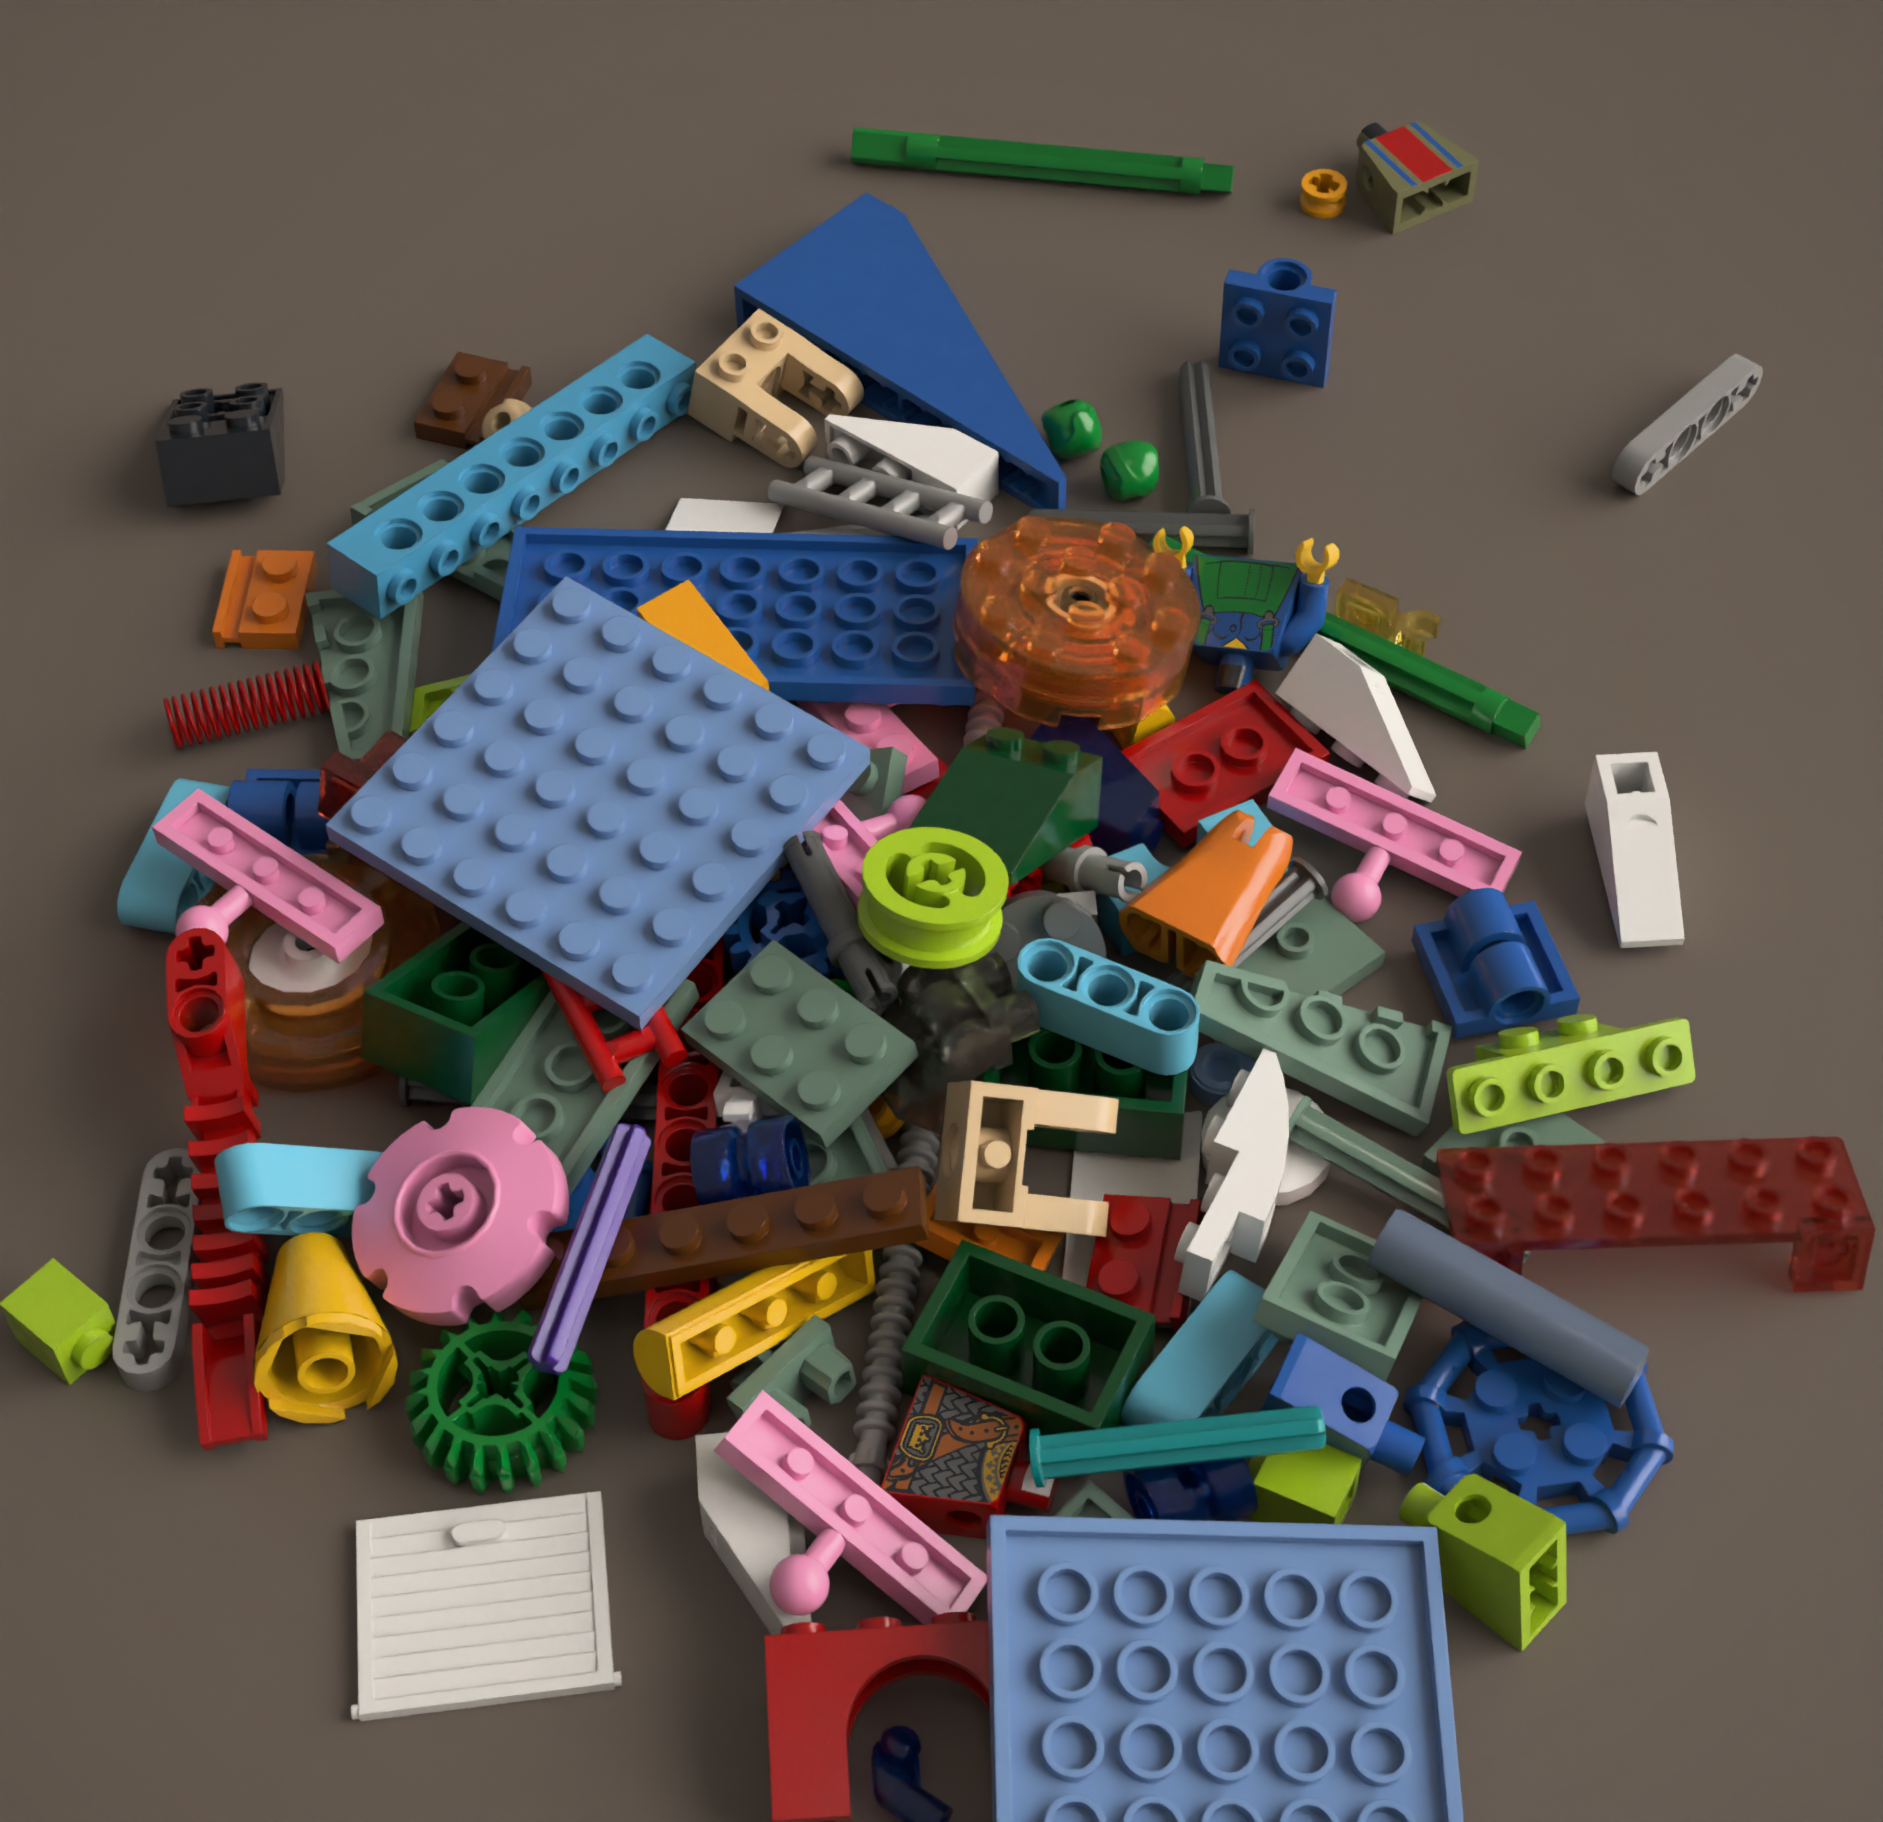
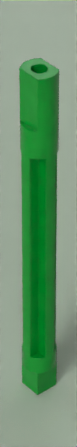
[851,127,1235,195]
[1140,534,1541,749]

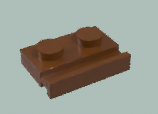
[413,352,532,449]

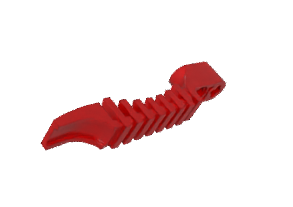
[166,928,270,1451]

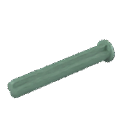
[1288,1095,1537,1268]

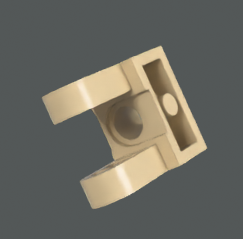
[687,309,864,468]
[934,1081,1119,1237]

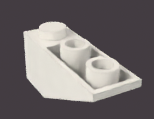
[824,414,999,531]
[1275,633,1436,803]
[1585,752,1685,948]
[695,1432,812,1635]

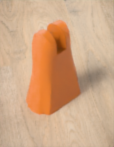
[1118,810,1293,979]

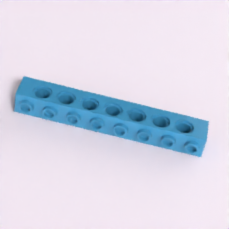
[326,334,696,620]

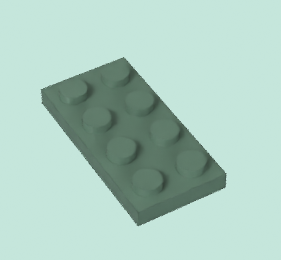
[471,979,699,1197]

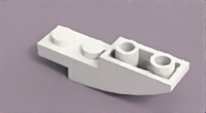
[1174,1048,1289,1301]

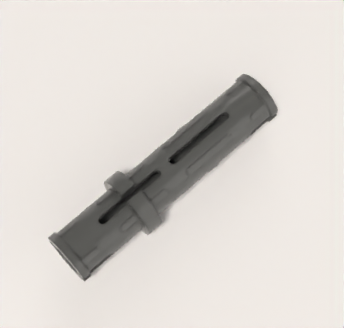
[783,831,899,1012]

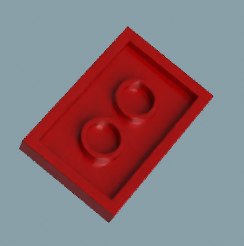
[1110,680,1330,849]

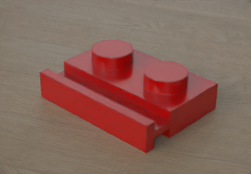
[1086,1194,1205,1332]

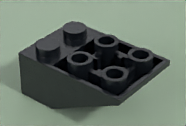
[155,382,285,507]

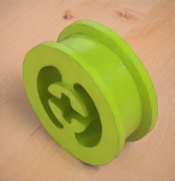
[857,827,1009,969]

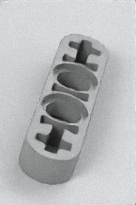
[1612,354,1763,495]
[112,1148,203,1392]

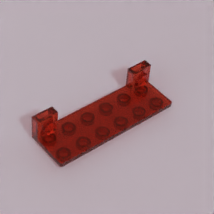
[1436,1136,1876,1292]

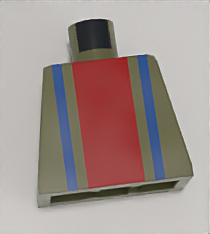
[1356,122,1479,235]

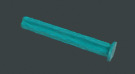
[1029,1405,1326,1488]

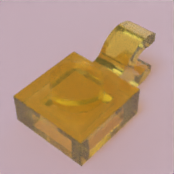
[1334,577,1441,657]

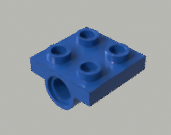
[1218,258,1337,388]
[227,769,370,880]
[1411,888,1580,1040]

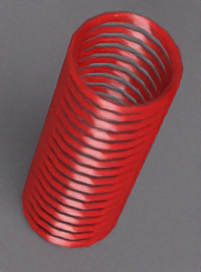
[163,661,330,750]

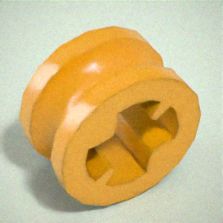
[1300,169,1347,219]

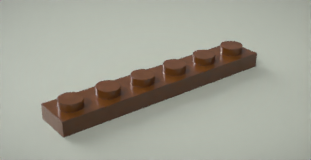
[517,1166,929,1311]

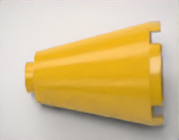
[253,1232,398,1423]

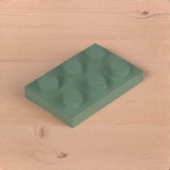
[681,939,919,1149]
[1252,1210,1423,1382]

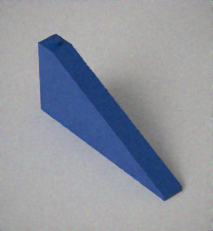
[734,192,1066,509]

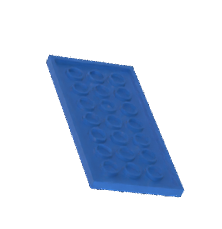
[491,527,978,706]

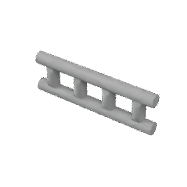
[768,455,993,550]

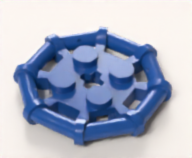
[1403,1321,1674,1535]

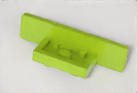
[1446,1014,1696,1134]

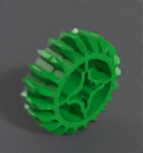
[405,1308,599,1496]

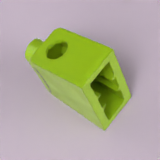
[1399,1474,1567,1652]

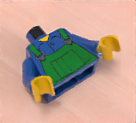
[1153,526,1339,695]

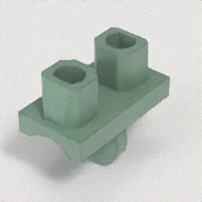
[726,1315,856,1428]

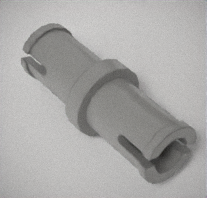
[1041,845,1148,903]

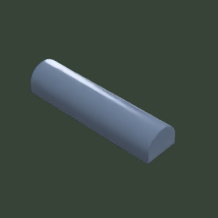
[1368,1209,1650,1408]

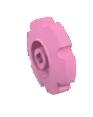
[352,1107,569,1326]

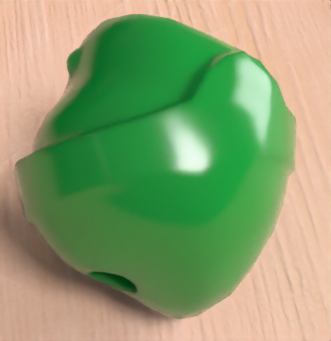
[1041,399,1102,459]
[1100,440,1159,502]

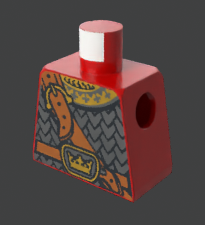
[881,1374,1059,1539]

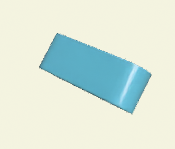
[117,778,230,934]
[1017,938,1200,1075]
[214,1143,383,1239]
[1121,1270,1279,1426]

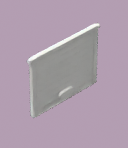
[351,1491,622,1721]

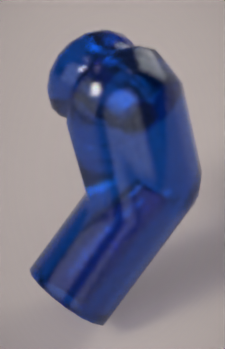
[870,1725,953,1822]

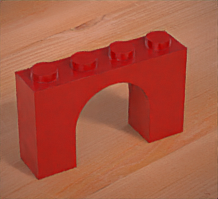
[764,1612,990,1822]

